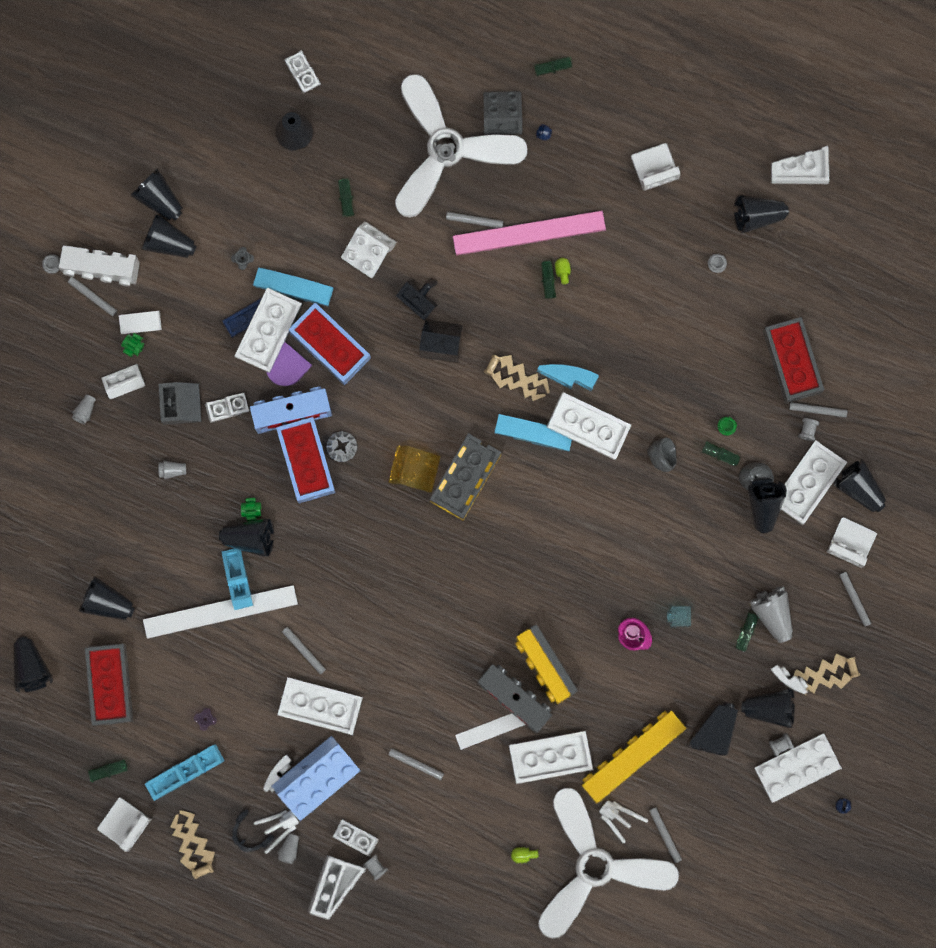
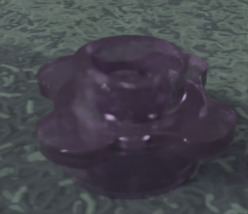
[194,708,217,731]

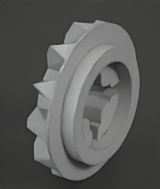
[326,431,357,462]

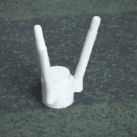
[599,800,648,843]
[254,810,299,854]

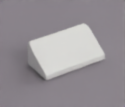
[102,364,145,399]

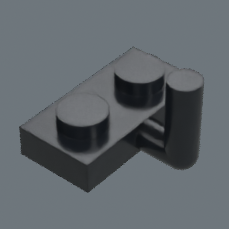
[396,279,437,320]

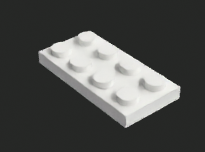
[235,288,302,373]
[546,392,631,460]
[781,440,847,525]
[278,678,363,735]
[509,731,593,784]
[754,733,841,803]

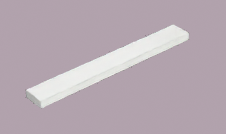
[143,585,298,639]

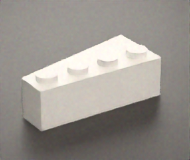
[59,246,140,286]

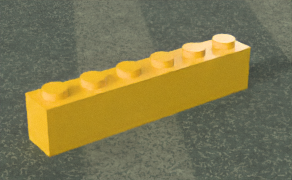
[582,710,687,804]

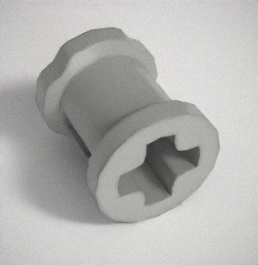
[798,418,819,441]
[769,733,794,757]
[363,855,388,881]

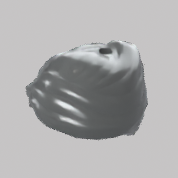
[647,437,677,472]
[738,462,774,490]

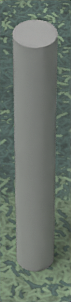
[446,212,503,228]
[68,277,117,317]
[789,402,847,417]
[839,572,872,627]
[282,627,326,675]
[389,749,444,780]
[649,807,682,863]

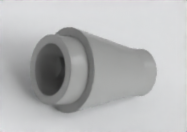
[72,395,96,424]
[158,460,186,479]
[277,834,300,864]

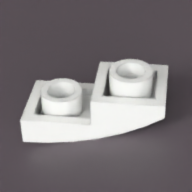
[285,51,320,93]
[119,311,162,334]
[205,393,249,423]
[771,665,808,694]
[264,755,292,792]
[333,820,379,857]

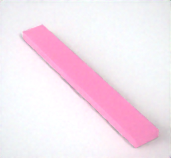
[453,211,606,256]

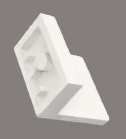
[631,143,681,191]
[341,222,397,278]
[826,517,877,568]
[98,798,151,852]

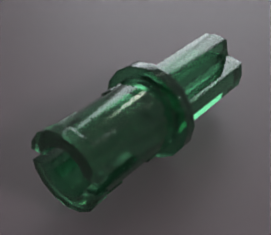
[534,57,572,77]
[338,179,355,217]
[541,261,557,299]
[702,441,740,466]
[735,613,759,652]
[88,760,128,782]

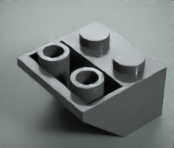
[159,382,202,425]

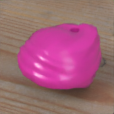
[618,617,652,651]

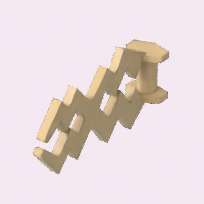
[484,355,550,401]
[793,654,860,695]
[170,811,215,879]

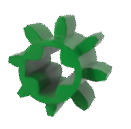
[121,333,145,357]
[241,498,261,521]

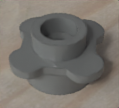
[231,247,254,270]

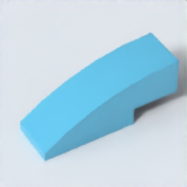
[537,364,599,391]
[222,549,253,610]

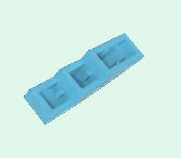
[253,267,334,306]
[495,414,572,451]
[145,744,225,801]

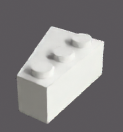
[308,856,366,919]

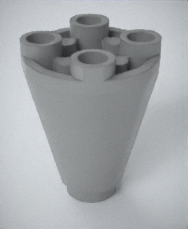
[750,586,793,643]

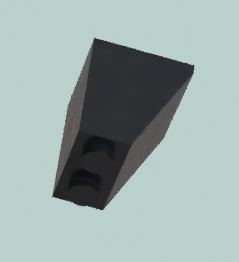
[419,320,463,363]
[686,703,738,756]

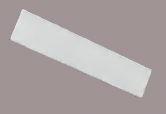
[455,713,525,750]

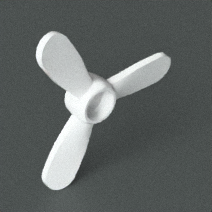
[396,75,527,217]
[539,788,679,938]

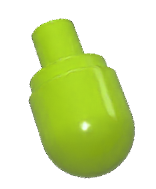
[555,258,571,284]
[511,847,538,863]

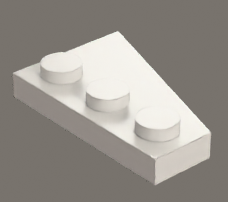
[771,146,829,184]

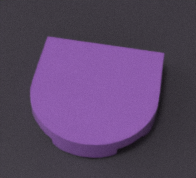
[267,342,312,386]

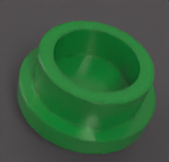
[717,417,737,436]

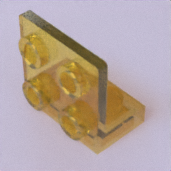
[388,446,440,493]

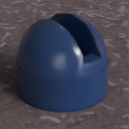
[536,124,552,141]
[835,798,851,814]

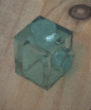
[667,606,691,628]

